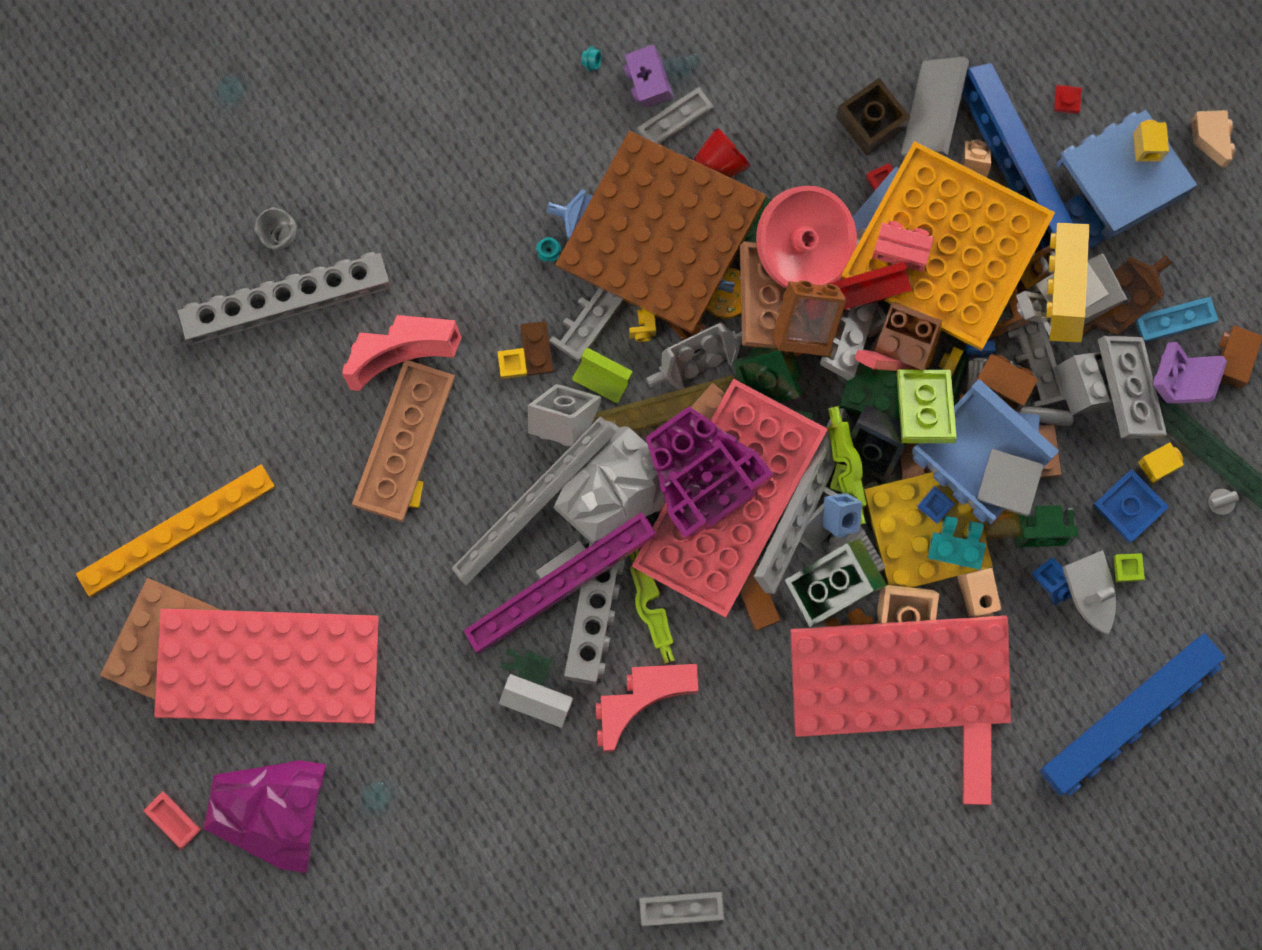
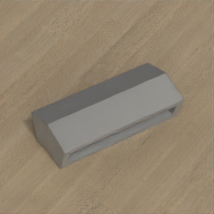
[499,674,573,728]

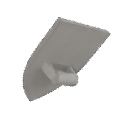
[1063,550,1116,634]

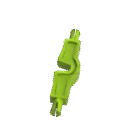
[828,406,867,525]
[630,549,675,664]

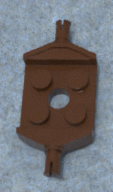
[1082,255,1172,337]

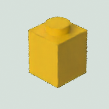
[1133,120,1169,162]
[1138,443,1184,485]

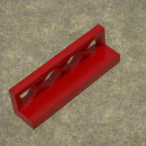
[803,261,912,321]

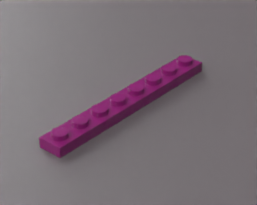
[463,512,657,654]

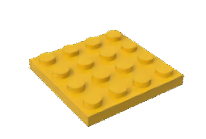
[863,472,993,588]

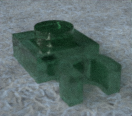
[501,648,552,686]

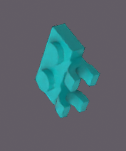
[927,516,986,570]

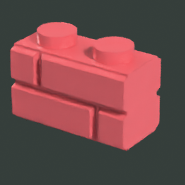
[872,221,934,272]

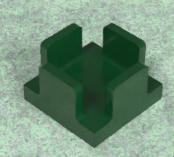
[732,347,802,403]
[1015,505,1078,548]

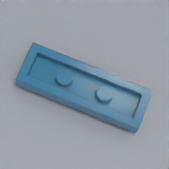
[1135,297,1219,343]

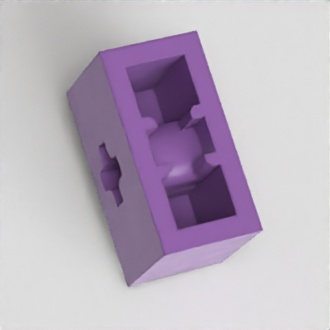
[624,44,674,108]

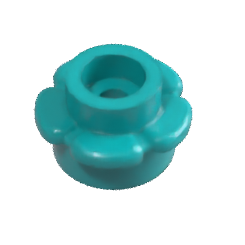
[581,46,602,72]
[536,237,562,262]

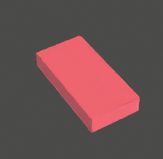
[143,792,201,850]

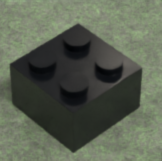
[851,404,906,483]

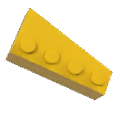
[1046,223,1089,343]

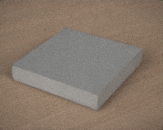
[977,449,1044,517]

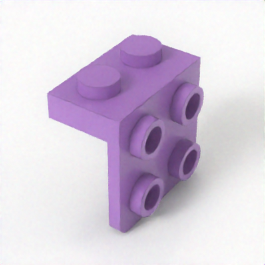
[1153,342,1227,403]

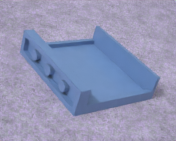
[1056,110,1197,241]
[911,379,1059,525]

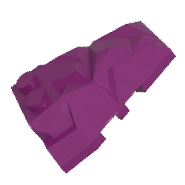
[645,406,774,539]
[204,760,326,873]

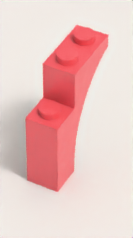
[342,315,462,391]
[596,664,698,753]

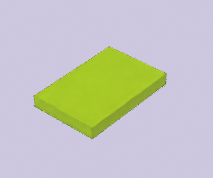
[897,369,957,443]

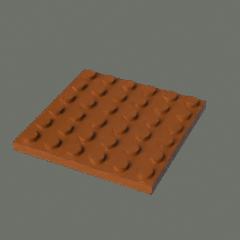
[555,130,767,334]

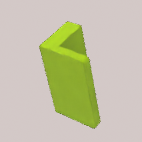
[572,347,633,403]

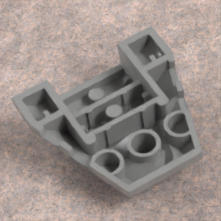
[553,420,666,544]

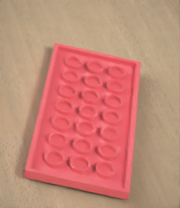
[632,379,828,618]
[155,608,379,724]
[790,616,1011,737]

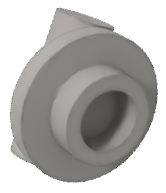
[1208,489,1239,515]

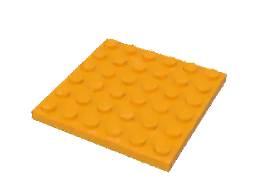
[841,141,1055,351]

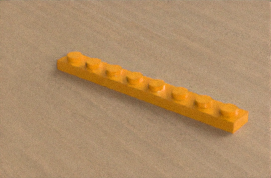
[76,464,276,598]

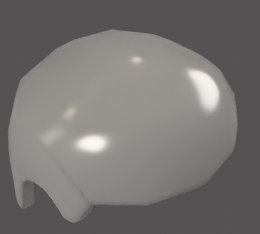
[254,207,297,250]

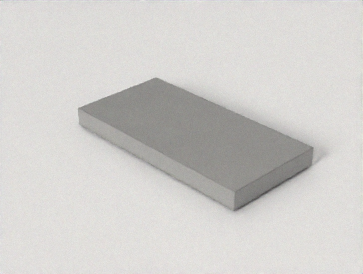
[901,57,969,157]
[1098,336,1167,439]

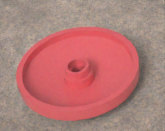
[756,186,857,288]

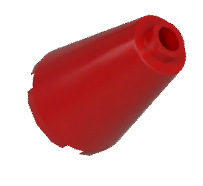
[693,128,751,178]

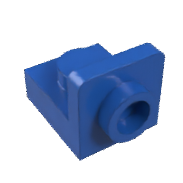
[1032,557,1072,605]

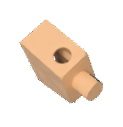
[957,568,1001,617]

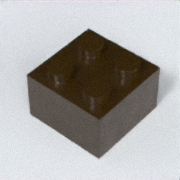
[836,77,911,156]

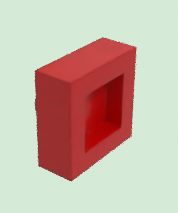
[1053,85,1082,114]
[866,163,893,192]

